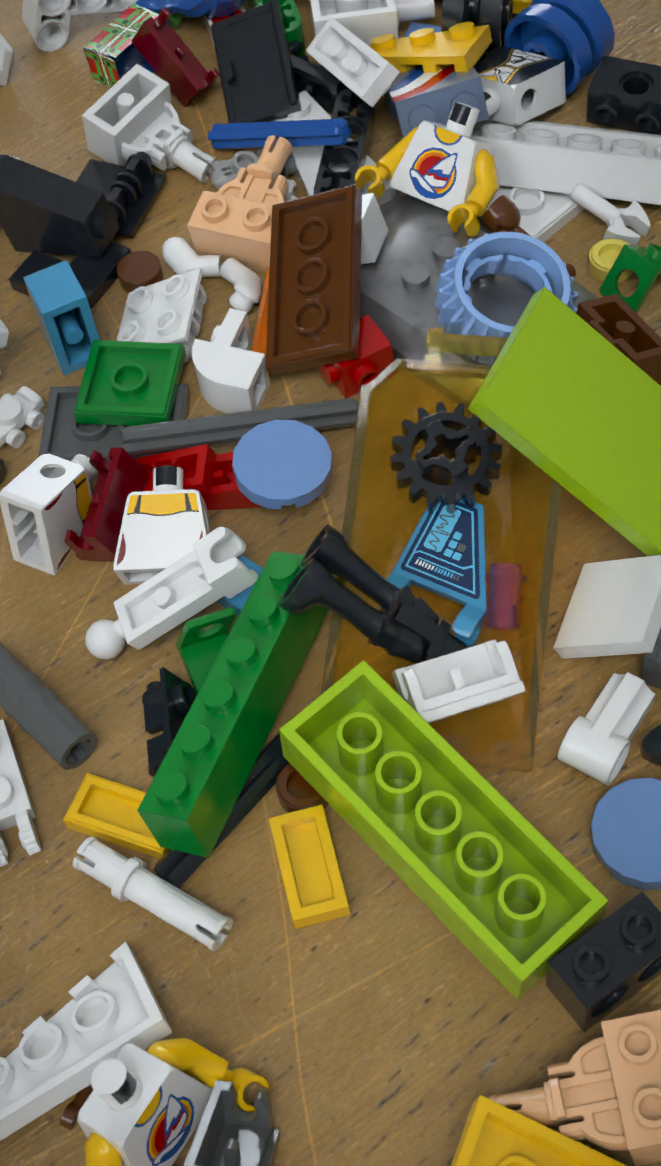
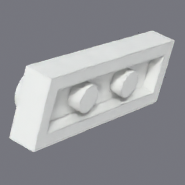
[305,16,400,108]

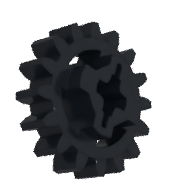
[390,402,502,514]

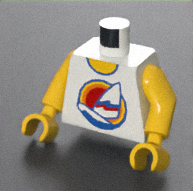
[355,101,499,237]
[77,1038,269,1166]

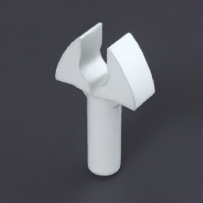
[571,184,650,246]

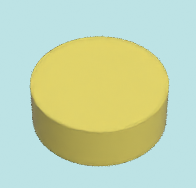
[589,238,633,282]

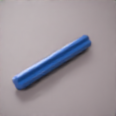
[208,118,351,150]

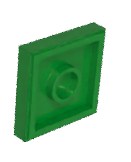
[73,340,186,426]

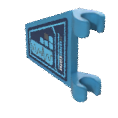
[379,500,487,647]

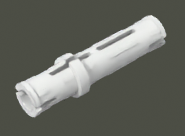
[73,836,233,952]

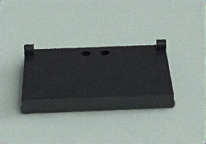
[211,0,302,123]

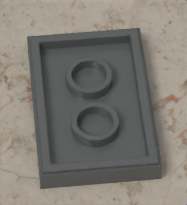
[38,384,190,461]

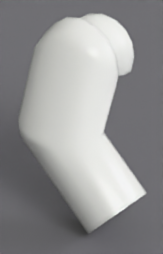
[162,237,222,278]
[220,257,263,313]

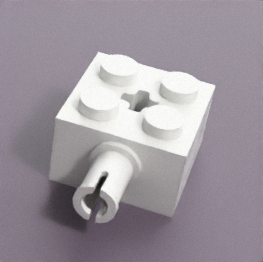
[309,0,435,63]

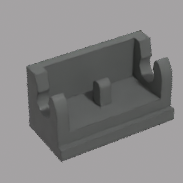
[184,1080,280,1166]

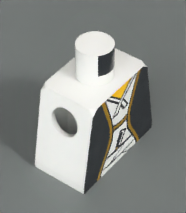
[474,45,566,126]

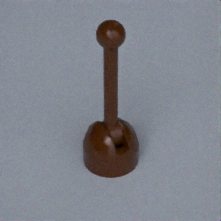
[481,195,576,278]

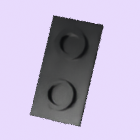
[142,667,197,777]

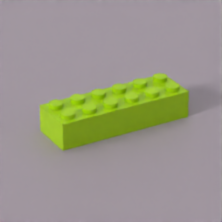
[279,660,609,1001]

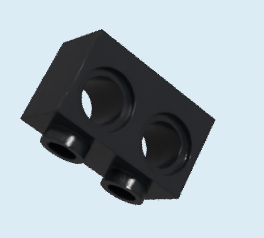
[546,891,661,1032]

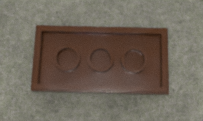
[265,184,362,376]

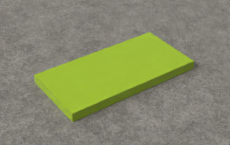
[468,287,661,556]

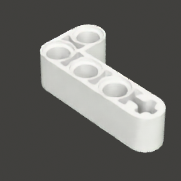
[22,0,138,52]

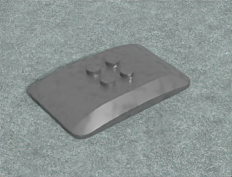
[360,192,598,412]

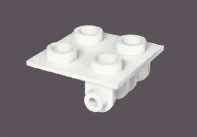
[117,268,207,363]

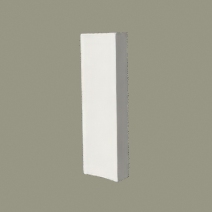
[471,119,661,205]

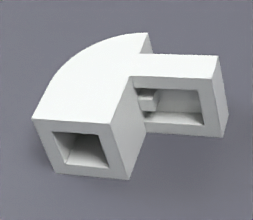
[192,308,271,414]

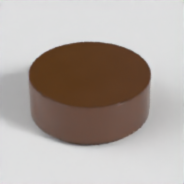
[117,251,163,292]
[276,763,328,813]

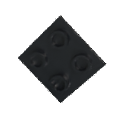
[76,151,167,238]

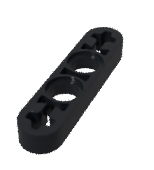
[314,88,375,194]

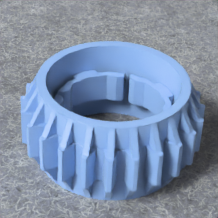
[434,232,578,367]

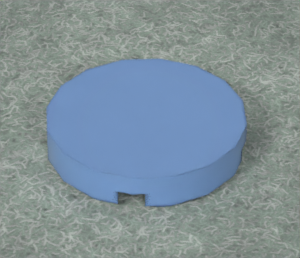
[232,420,332,510]
[590,778,661,890]

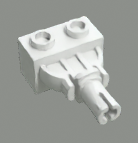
[82,64,218,184]

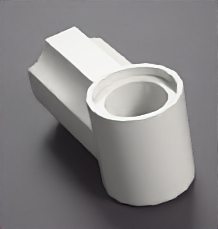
[558,672,656,786]

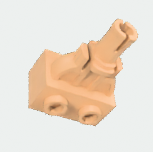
[187,135,293,273]
[489,1010,661,1166]

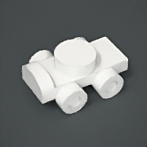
[0,386,45,449]

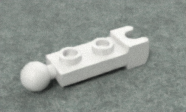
[85,527,258,660]

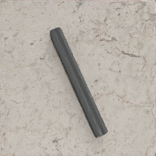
[122,398,361,456]

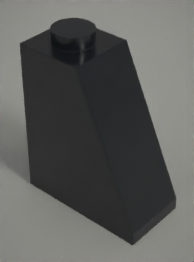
[0,154,120,257]

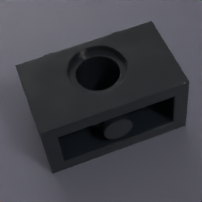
[586,55,661,135]

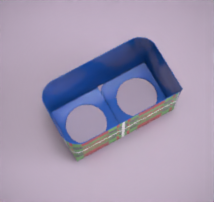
[83,3,171,87]

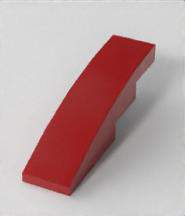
[134,444,318,510]

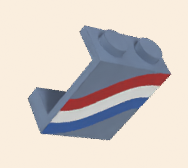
[384,64,489,138]

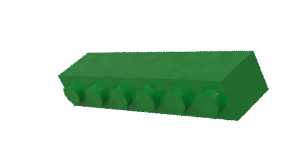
[137,551,329,858]

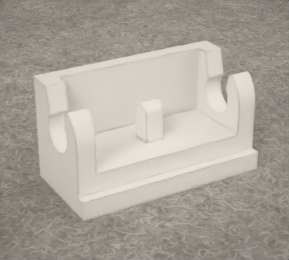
[391,639,525,724]

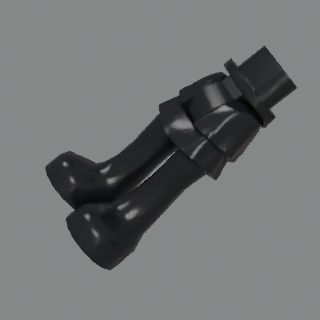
[278,524,466,663]

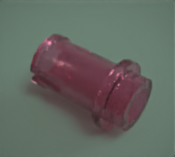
[484,563,527,631]

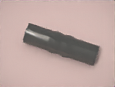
[0,642,97,770]

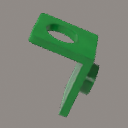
[600,243,661,313]
[175,607,237,694]

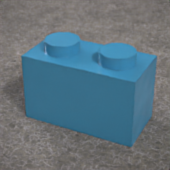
[23,260,100,376]

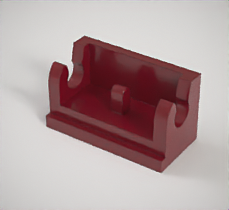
[131,7,220,107]
[64,447,149,562]

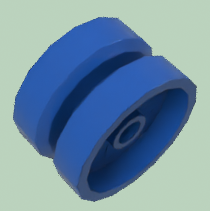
[504,0,615,95]

